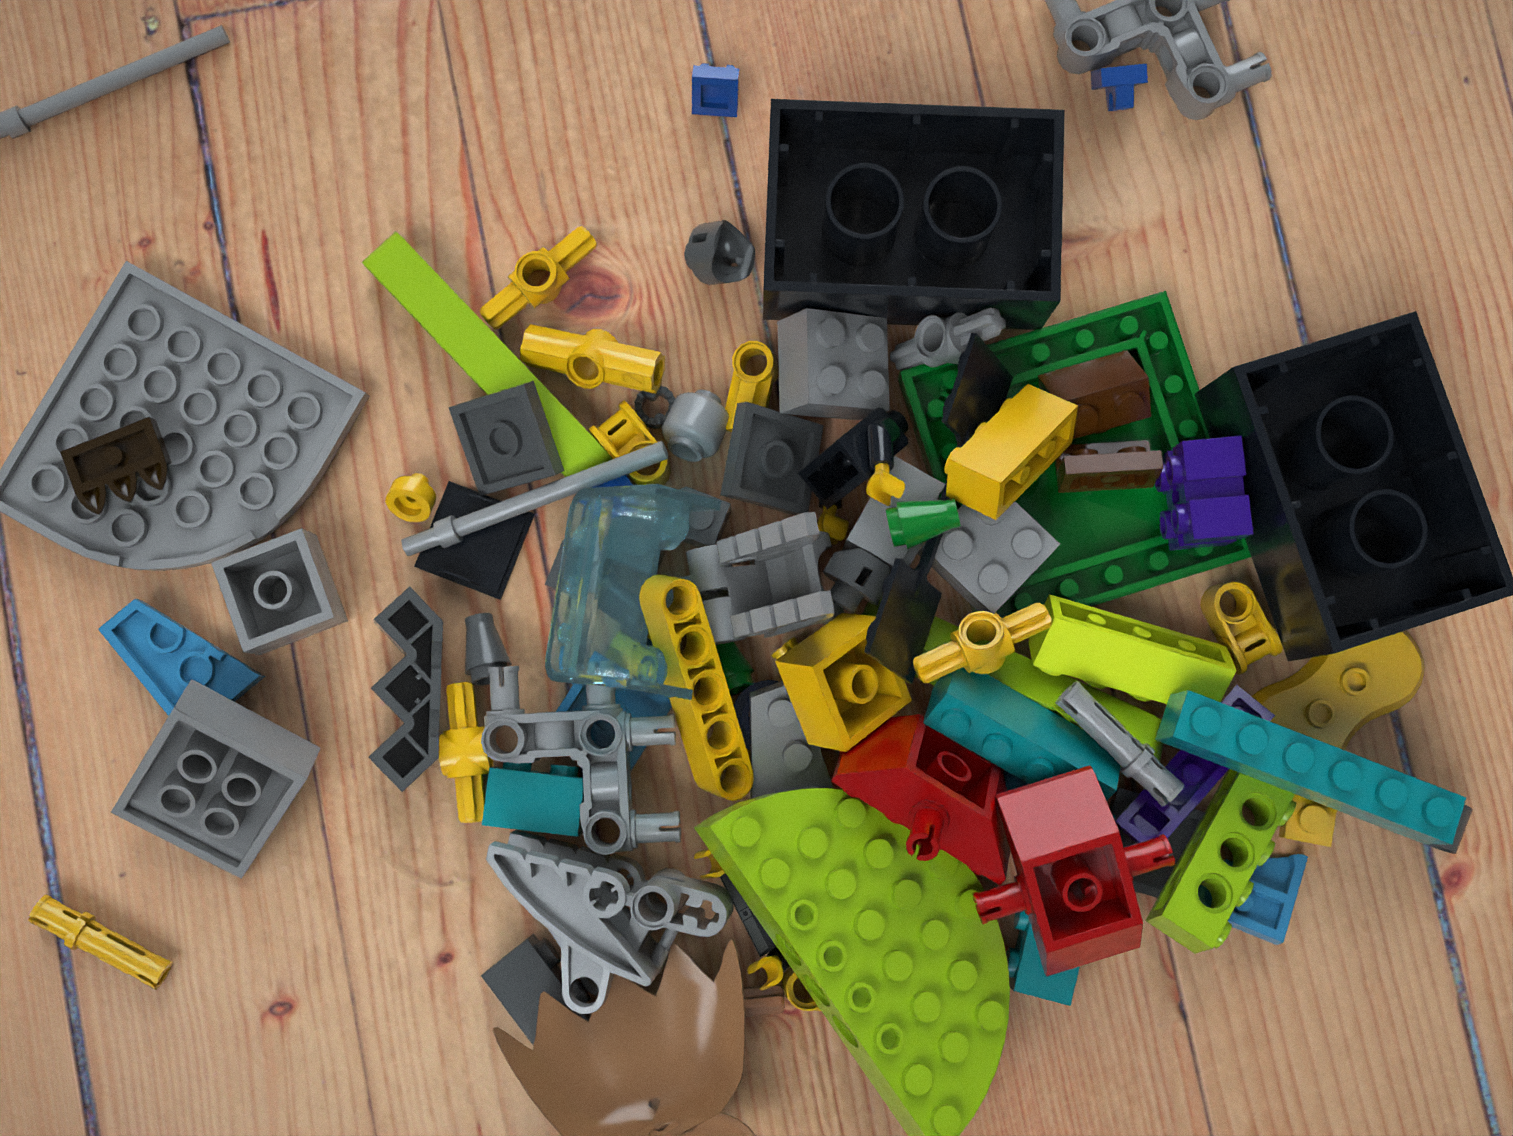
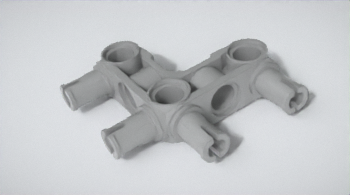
[1045,0,1271,120]
[481,661,681,855]

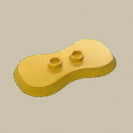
[1252,630,1425,750]

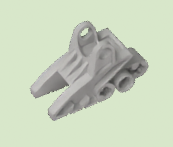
[666,512,844,645]
[486,830,733,1014]

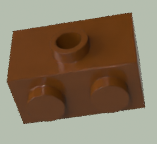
[1038,350,1151,439]

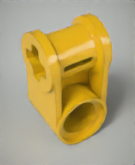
[588,400,671,491]
[1200,582,1283,675]

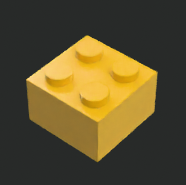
[775,613,912,752]

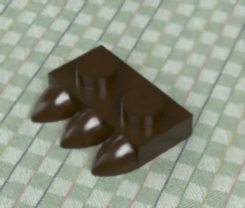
[60,417,172,515]

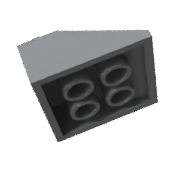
[111,679,320,879]

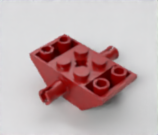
[831,714,1010,886]
[972,765,1175,976]

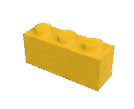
[944,384,1078,520]

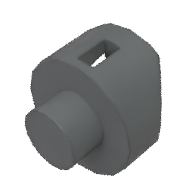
[684,220,755,285]
[823,548,890,614]

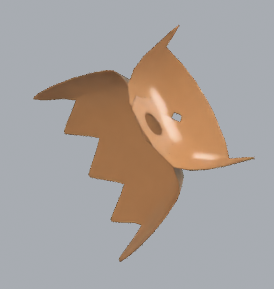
[493,939,756,1136]

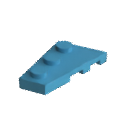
[98,599,266,716]

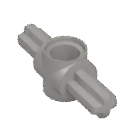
[890,308,1006,371]

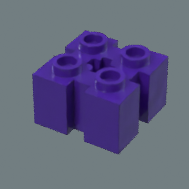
[1155,436,1254,551]

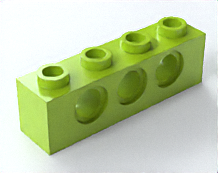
[1145,769,1296,954]

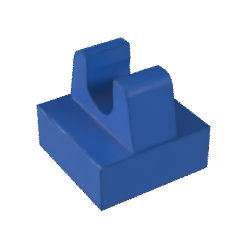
[692,63,739,117]
[1091,63,1148,111]

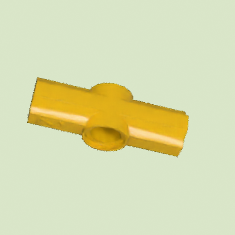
[520,324,665,394]

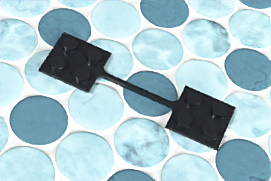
[864,333,1013,684]

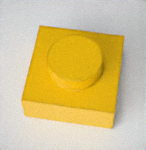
[1278,794,1337,847]

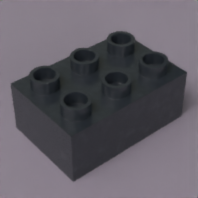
[763,99,1065,330]
[1195,311,1513,662]

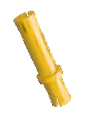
[28,894,173,990]

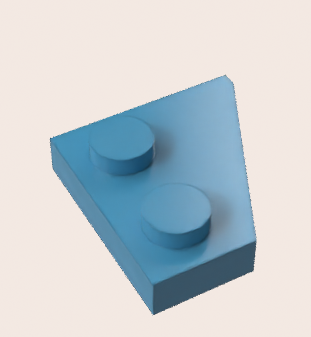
[1198,854,1308,945]

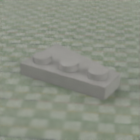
[749,681,834,799]

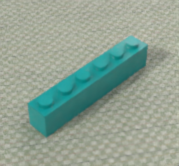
[1155,690,1466,845]

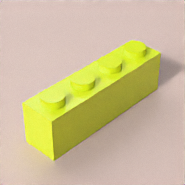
[1028,594,1237,704]

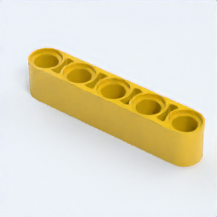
[639,574,754,801]

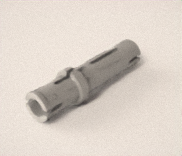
[1055,681,1184,806]

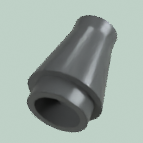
[465,613,512,686]

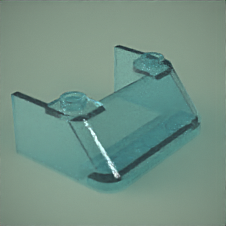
[545,484,721,700]

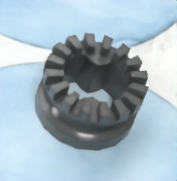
[634,386,675,429]

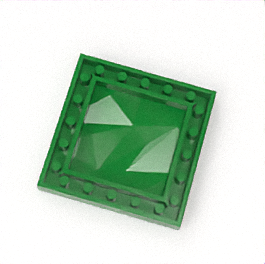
[897,291,1251,618]

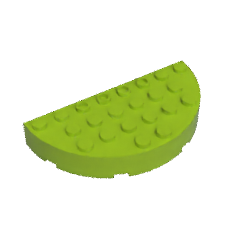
[694,788,1010,1136]

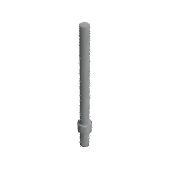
[0,25,230,139]
[401,441,669,556]

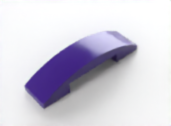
[1115,685,1275,843]

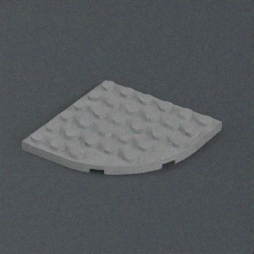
[0,261,369,571]

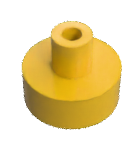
[385,473,436,522]

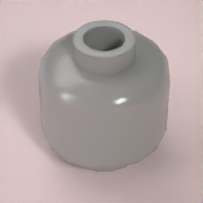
[662,390,729,462]

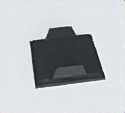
[414,481,535,600]

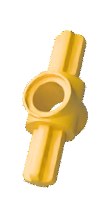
[480,226,597,330]
[913,603,1052,683]
[439,682,494,823]

